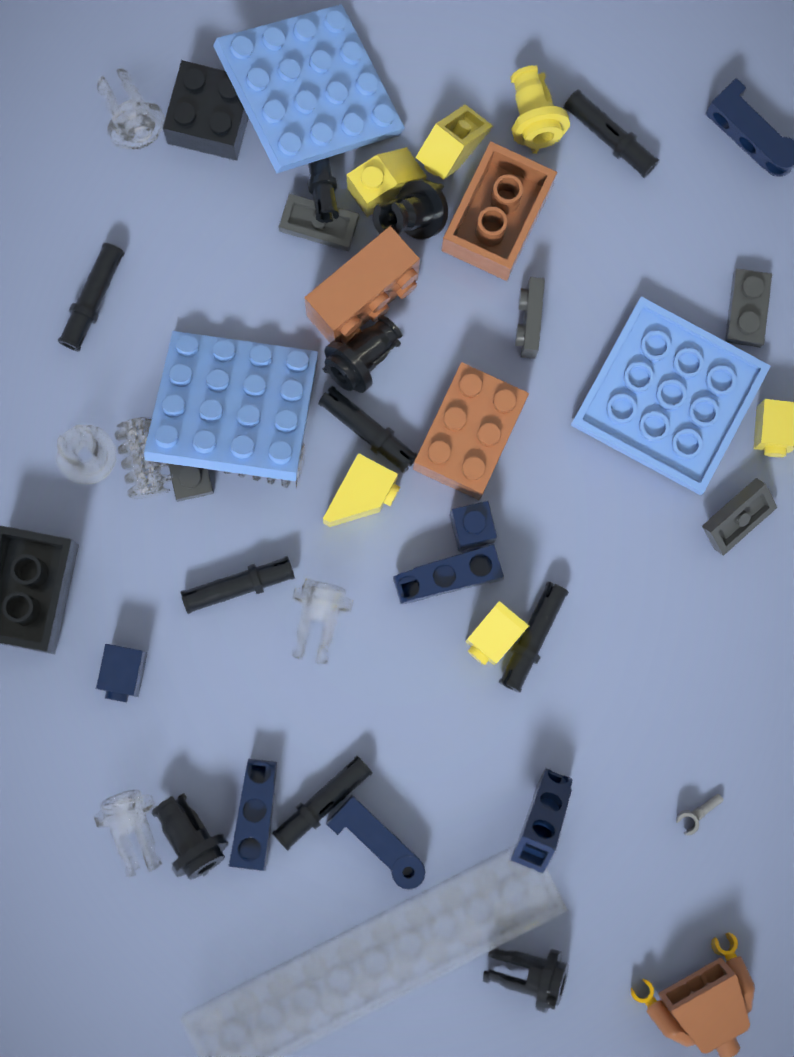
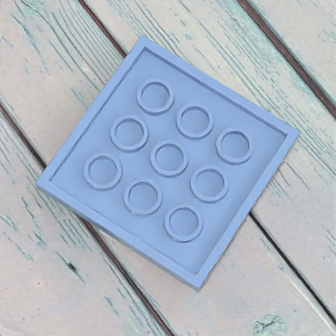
[213,4,405,174]
[571,297,771,496]
[144,331,318,481]

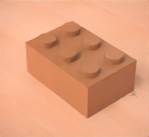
[441,141,557,281]
[304,226,420,344]
[413,362,529,500]

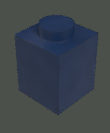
[449,501,497,551]
[96,644,147,703]

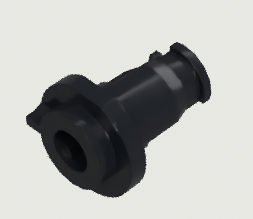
[373,179,448,239]
[322,315,403,393]
[151,793,229,880]
[483,944,569,1013]

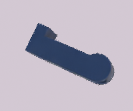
[705,78,794,177]
[393,544,504,604]
[229,758,277,871]
[510,768,573,873]
[326,795,425,890]

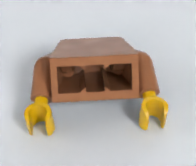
[631,932,755,1057]

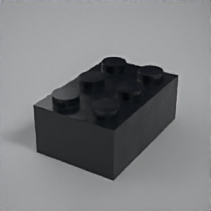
[0,526,79,655]

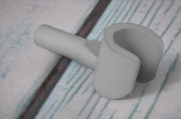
[676,794,724,835]

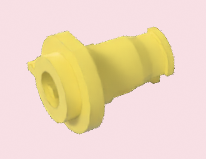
[510,65,570,154]

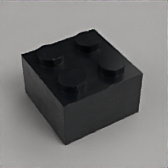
[162,60,249,161]

